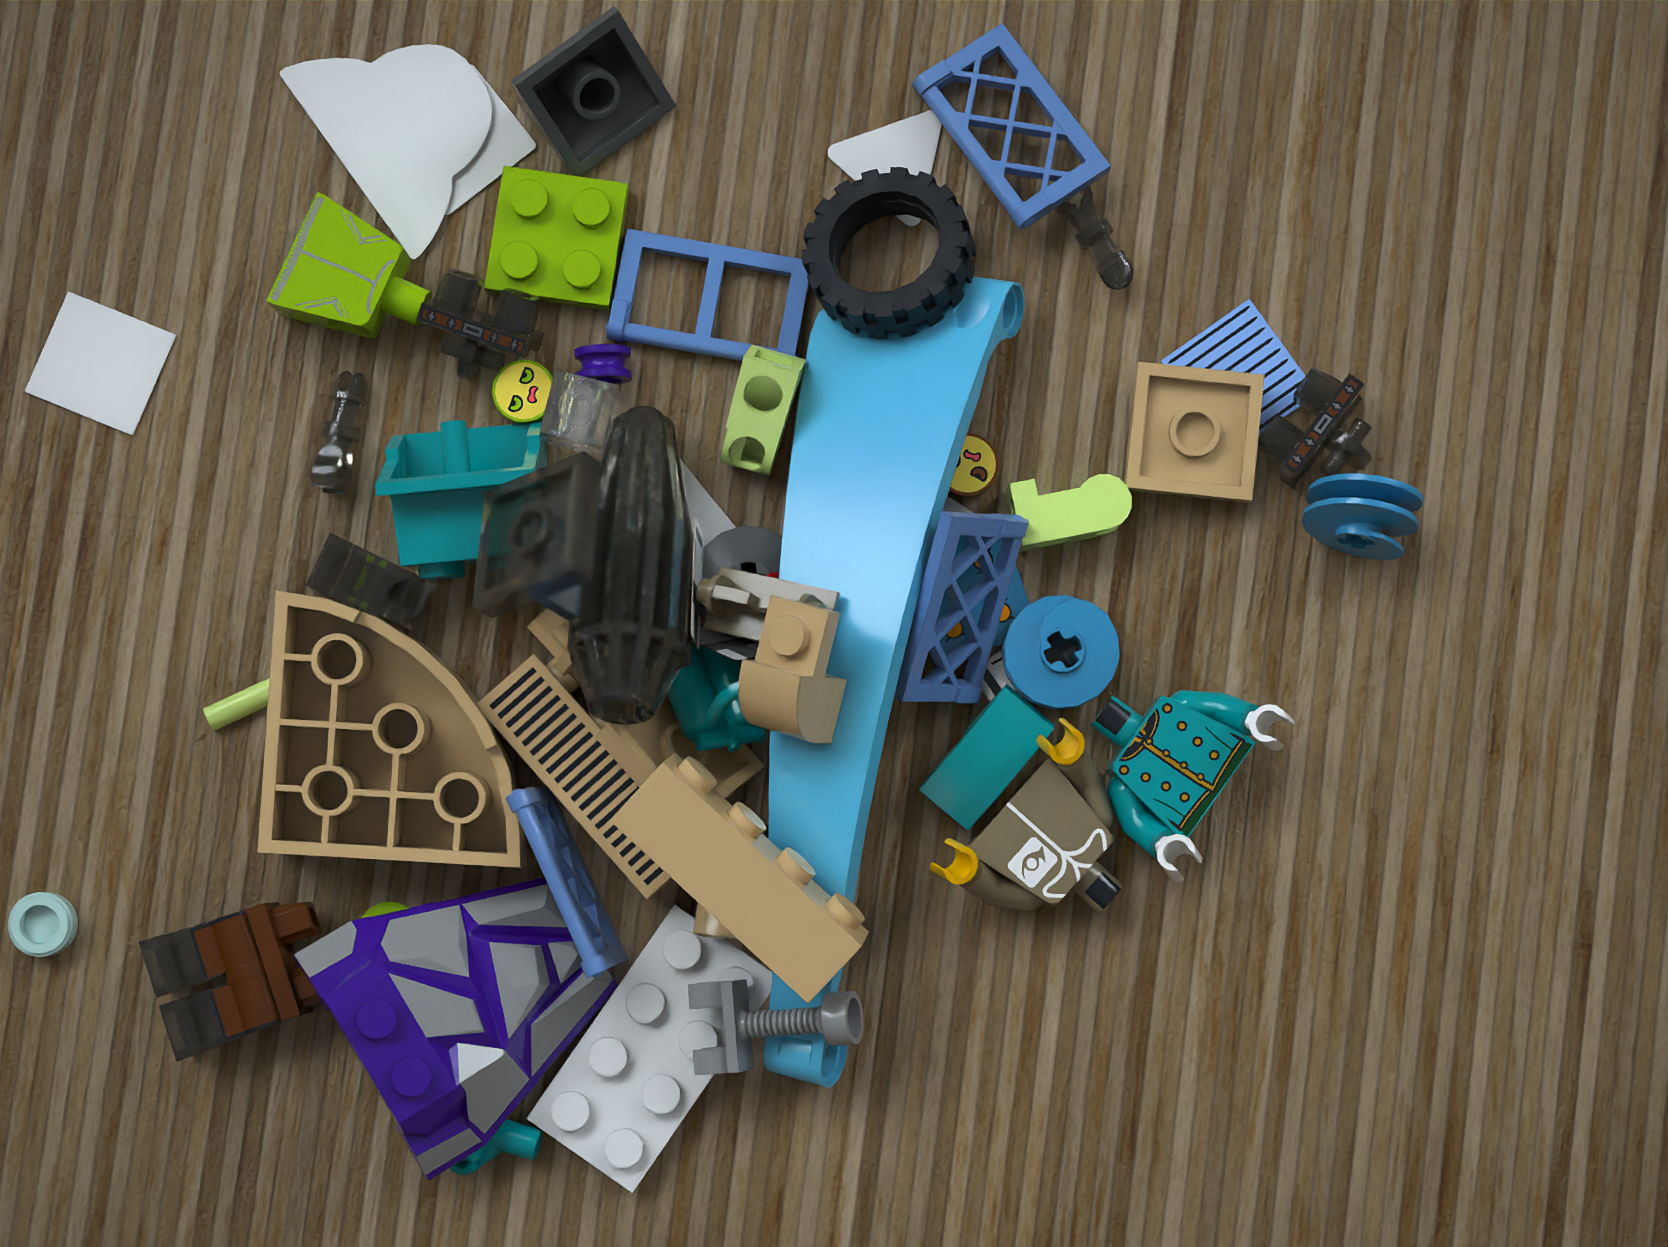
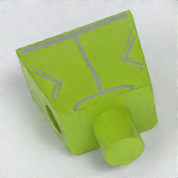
[266,192,432,338]

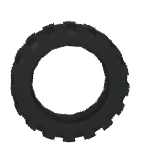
[802,167,976,339]

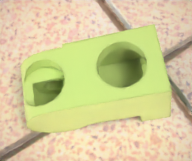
[720,345,806,476]
[1006,474,1132,552]

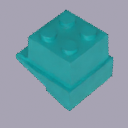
[375,420,550,581]

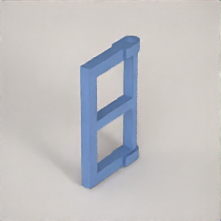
[606,229,809,361]

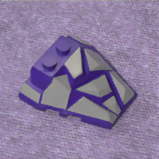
[294,877,618,1181]

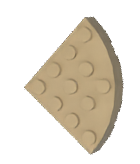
[257,591,527,868]

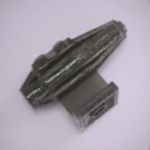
[472,406,694,725]

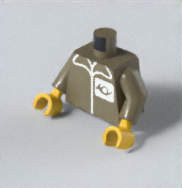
[930,718,1124,913]

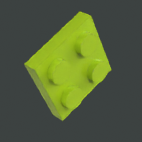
[484,166,629,311]

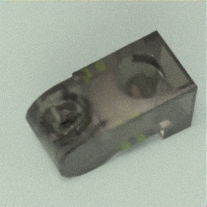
[306,533,438,632]

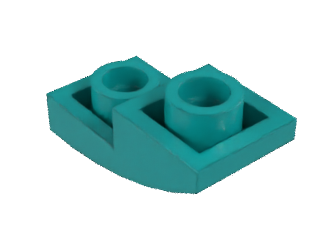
[919,684,1055,831]

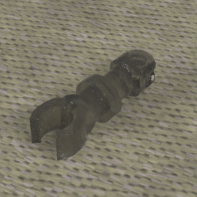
[1054,185,1134,290]
[311,371,368,496]

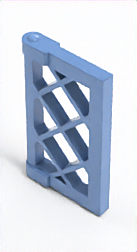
[912,23,1111,230]
[894,511,1029,703]
[506,786,629,978]

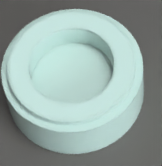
[8,892,78,957]

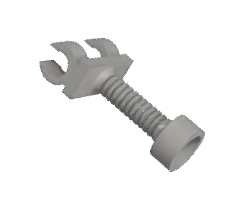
[688,979,864,1075]

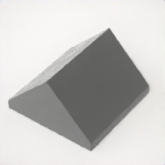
[511,6,677,177]

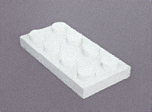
[526,904,772,1193]

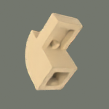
[738,595,847,743]

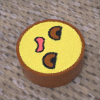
[948,433,999,499]

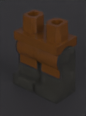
[139,902,321,1062]

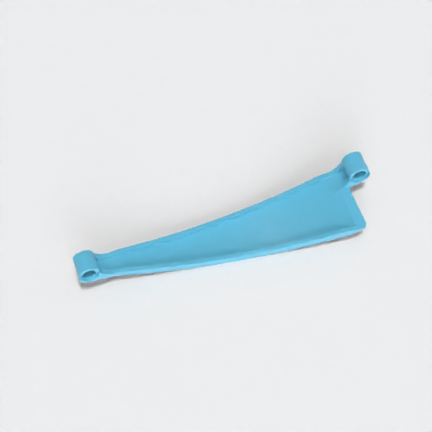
[763,276,1025,1088]

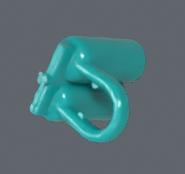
[654,641,766,753]

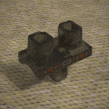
[417,269,544,382]
[1258,367,1372,490]

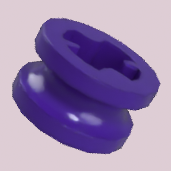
[574,344,632,386]

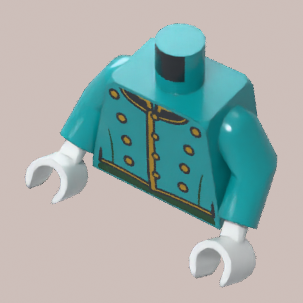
[1090,690,1295,882]

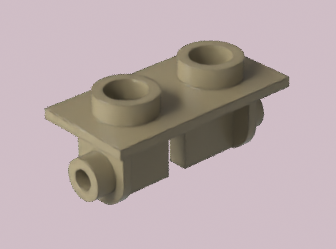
[696,566,840,641]

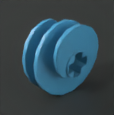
[1301,473,1424,560]
[1002,595,1120,710]

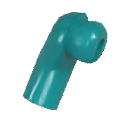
[450,1119,544,1176]

